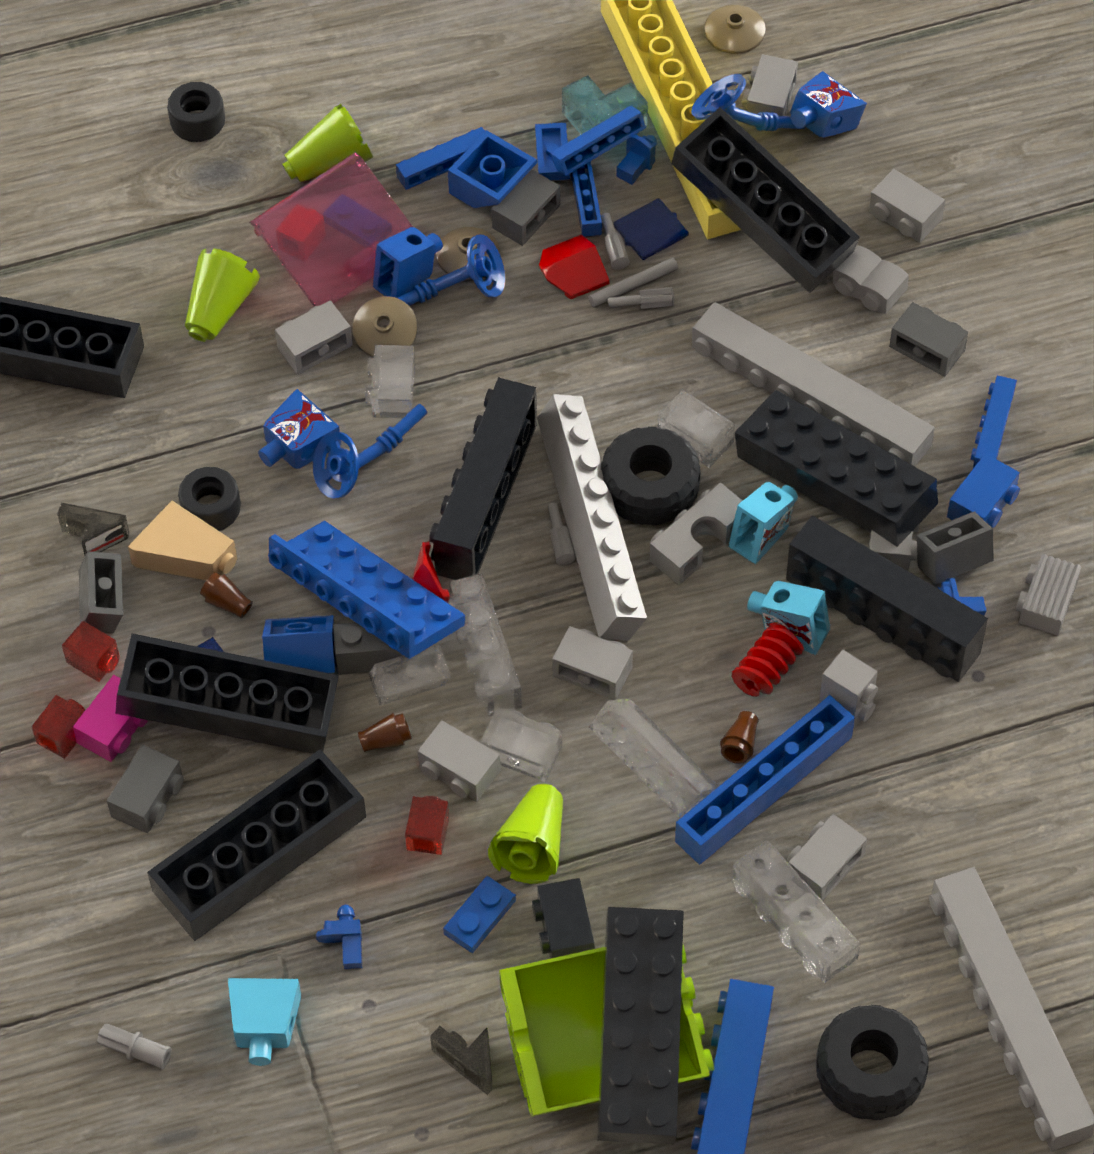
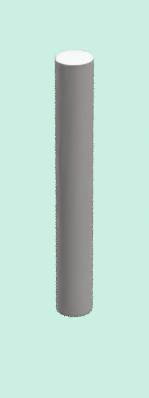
[588,257,678,307]

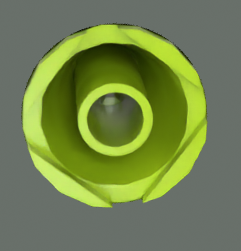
[282,103,373,182]
[185,248,260,342]
[488,784,563,884]

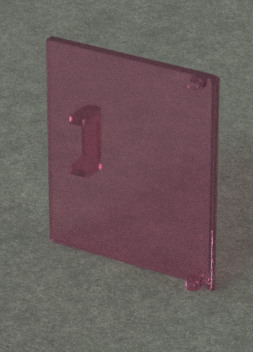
[250,152,413,307]

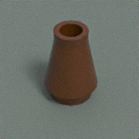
[200,572,253,618]
[720,711,759,764]
[358,713,412,752]

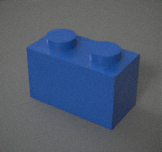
[947,453,1020,528]

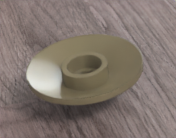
[705,5,765,54]
[437,227,500,280]
[353,296,417,359]

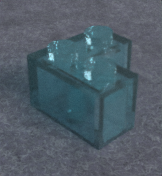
[562,75,648,135]

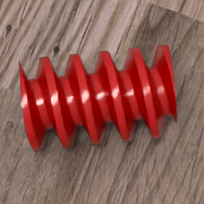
[731,622,804,697]

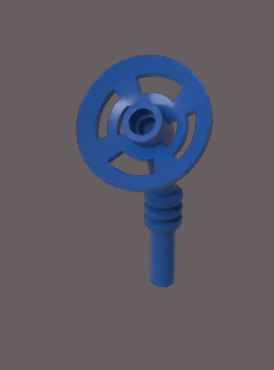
[691,74,806,131]
[398,234,505,306]
[313,404,427,498]

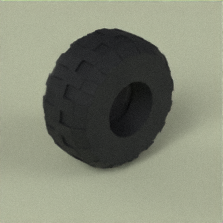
[601,426,701,525]
[816,1005,929,1120]

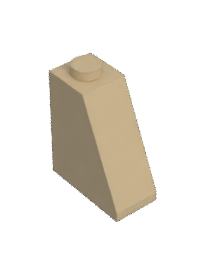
[128,501,237,580]

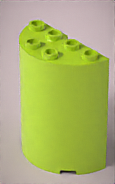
[499,945,714,1117]

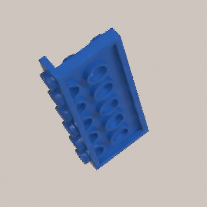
[268,521,465,659]

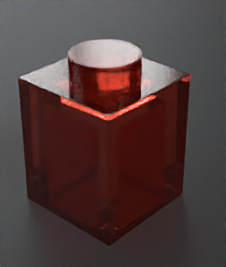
[62,621,120,682]
[31,695,85,759]
[405,796,449,855]

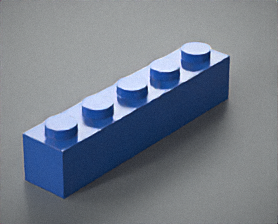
[551,105,646,176]
[396,127,485,190]
[571,161,602,237]
[970,375,1017,468]

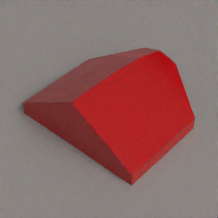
[539,235,610,299]
[412,541,450,603]

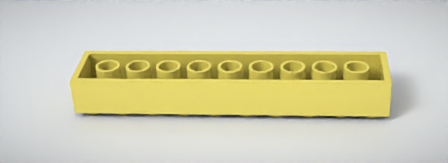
[601,0,741,240]

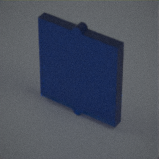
[613,198,689,260]

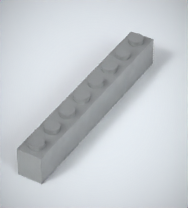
[692,302,935,466]
[537,394,647,641]
[929,866,1094,1151]

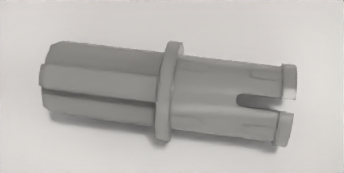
[97,1024,172,1070]

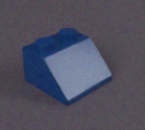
[448,130,537,208]
[262,615,336,673]

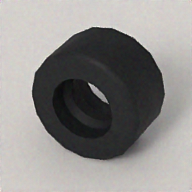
[167,82,225,142]
[178,467,241,531]

